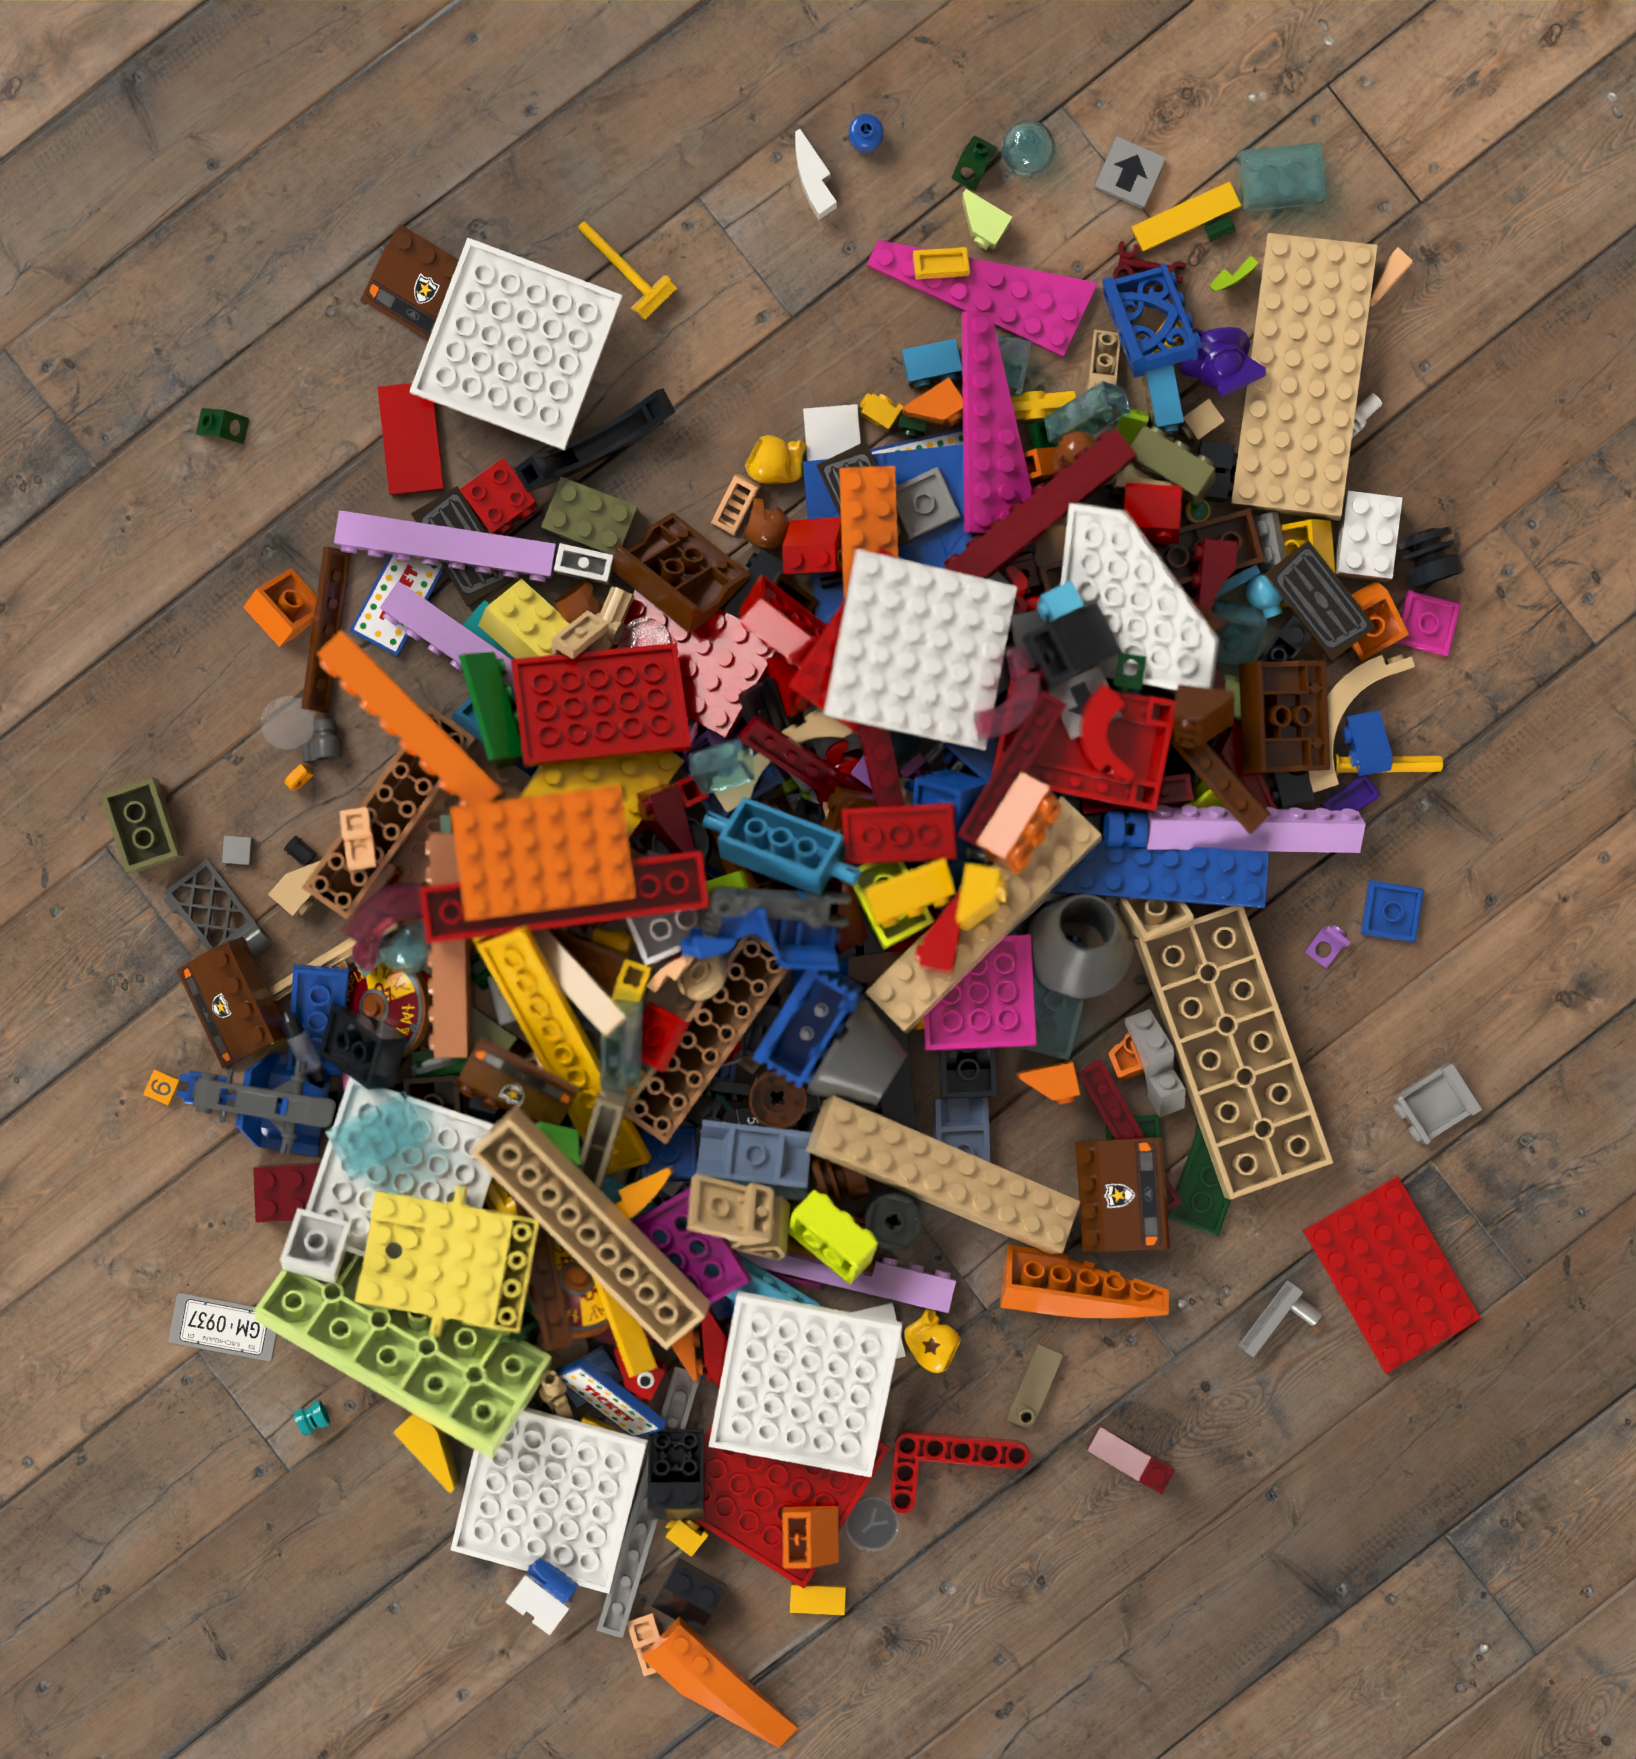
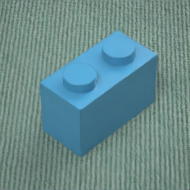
[902,338,962,389]

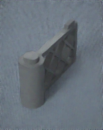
[163,859,273,958]

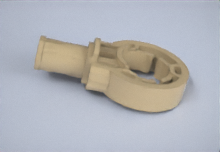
[538,1371,573,1419]

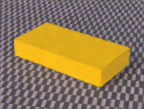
[912,247,970,280]
[790,1583,846,1615]

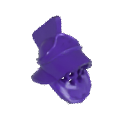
[1180,327,1266,396]

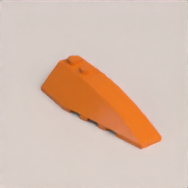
[1000,1244,1169,1318]
[641,1616,798,1748]

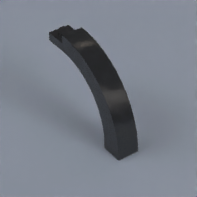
[514,388,676,492]

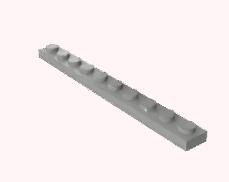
[596,1365,701,1638]

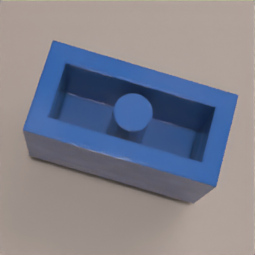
[1342,711,1393,776]

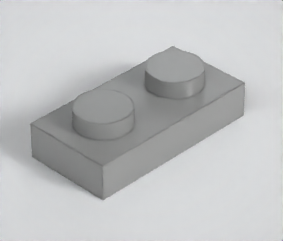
[1253,512,1287,571]

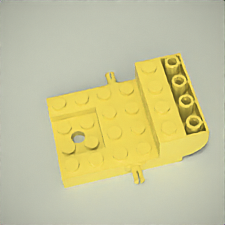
[355,1185,539,1336]

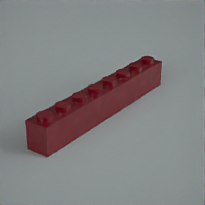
[943,428,1138,580]

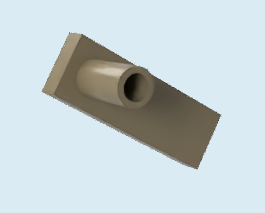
[1006,1343,1063,1431]

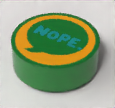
[1184,498,1212,524]

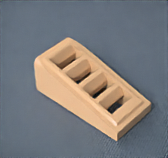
[1370,247,1413,306]
[711,474,762,536]

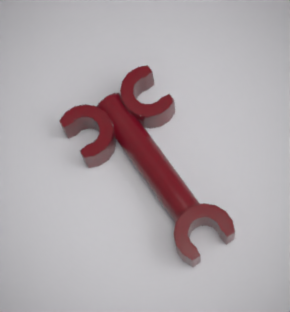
[1112,241,1186,284]

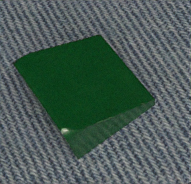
[470,951,493,990]

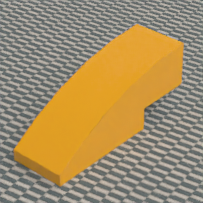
[614,1165,674,1219]

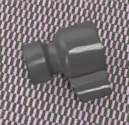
[302,719,342,763]

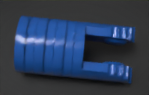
[527,1558,578,1604]

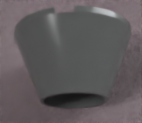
[1025,894,1133,999]
[806,998,908,1106]

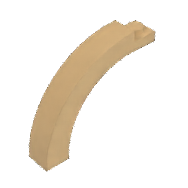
[1304,654,1415,793]

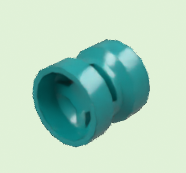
[294,1400,331,1436]

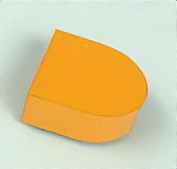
[284,764,315,791]

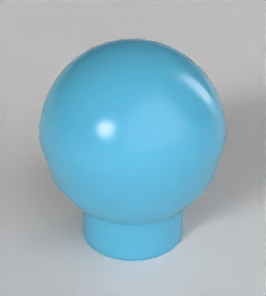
[1246,573,1283,619]

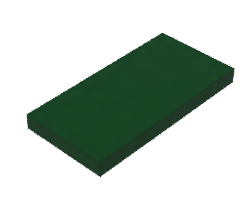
[1168,1124,1231,1237]

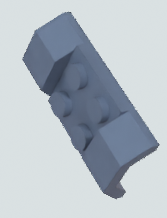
[933,1097,990,1210]
[696,1120,812,1188]

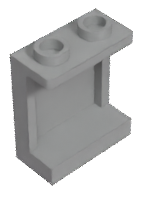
[1392,1062,1482,1145]

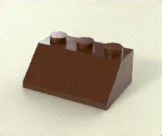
[1173,684,1235,748]

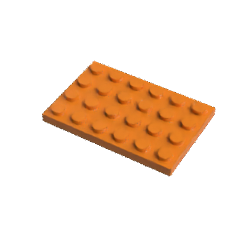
[451,785,636,921]

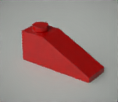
[915,888,962,974]
[700,1307,729,1388]

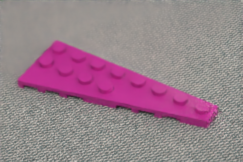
[867,240,1097,358]
[962,311,1032,534]

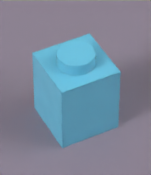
[1037,581,1084,623]

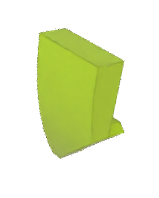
[1209,256,1259,292]

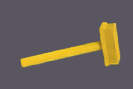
[578,221,677,320]

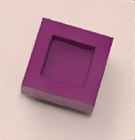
[898,753,927,779]

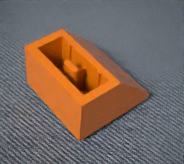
[783,1506,839,1568]

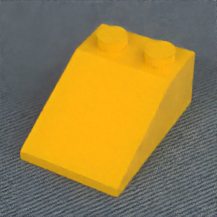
[393,1413,460,1493]

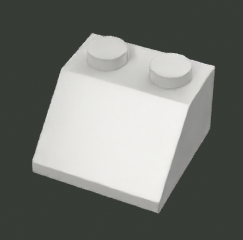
[280,1208,351,1284]

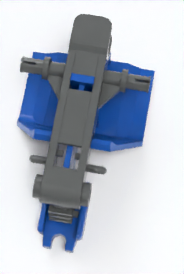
[680,887,851,971]
[177,1052,336,1156]

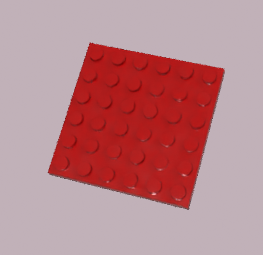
[691,1420,890,1589]

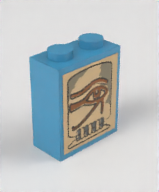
[1140,364,1184,437]

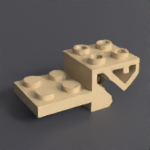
[687,1174,790,1261]

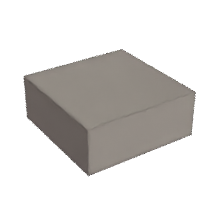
[222,836,253,865]

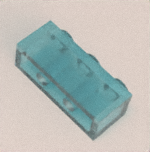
[1044,381,1130,445]
[600,999,643,1091]

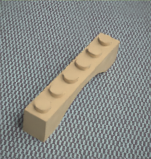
[709,709,854,813]

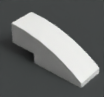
[795,129,837,220]

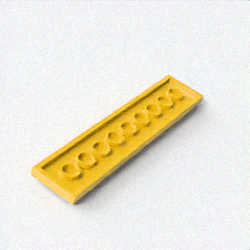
[476,925,651,1174]

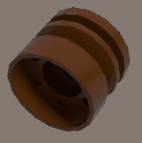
[749,1068,807,1129]
[810,1154,870,1205]

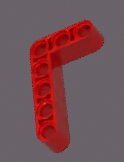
[890,1430,1030,1514]

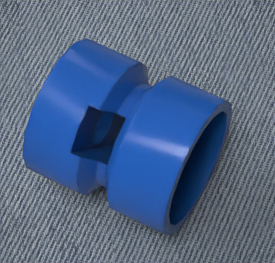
[1103,811,1148,848]

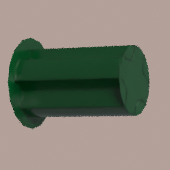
[1204,214,1236,242]

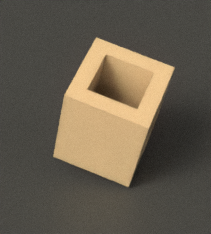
[1180,399,1225,444]

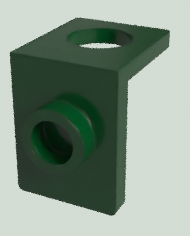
[951,135,997,190]
[196,408,249,444]
[1108,652,1147,693]
[499,1297,539,1344]

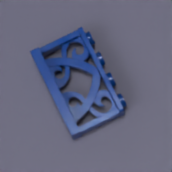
[1102,263,1201,378]

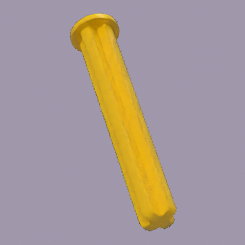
[1333,754,1443,776]

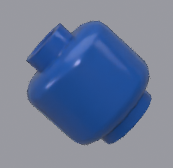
[848,114,884,153]

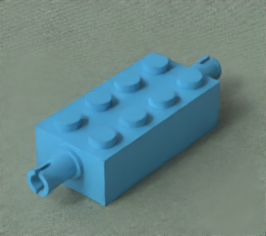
[703,797,861,896]

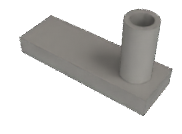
[1238,1280,1322,1358]

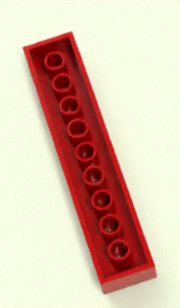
[419,851,709,944]

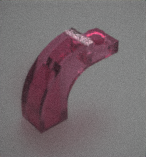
[973,646,1039,741]
[347,882,423,970]

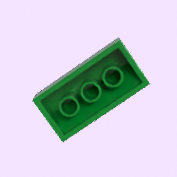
[458,652,523,770]

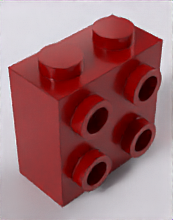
[459,457,538,536]

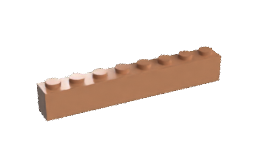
[426,833,472,1057]

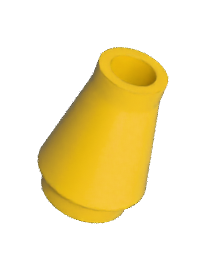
[592,927,635,957]

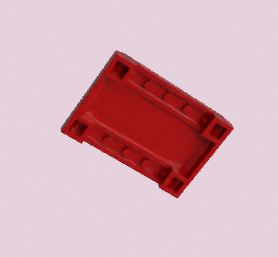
[991,669,1175,811]

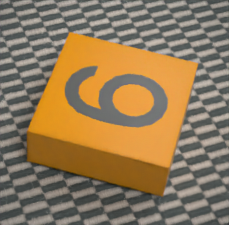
[143,1069,181,1105]

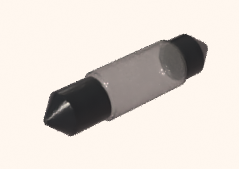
[280,1011,327,1088]

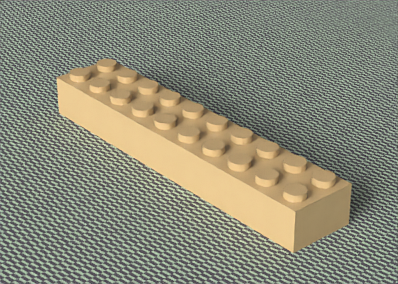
[865,797,1102,1034]
[806,1096,1080,1255]
[470,1106,711,1349]

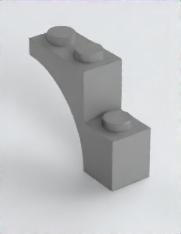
[1125,1009,1185,1117]

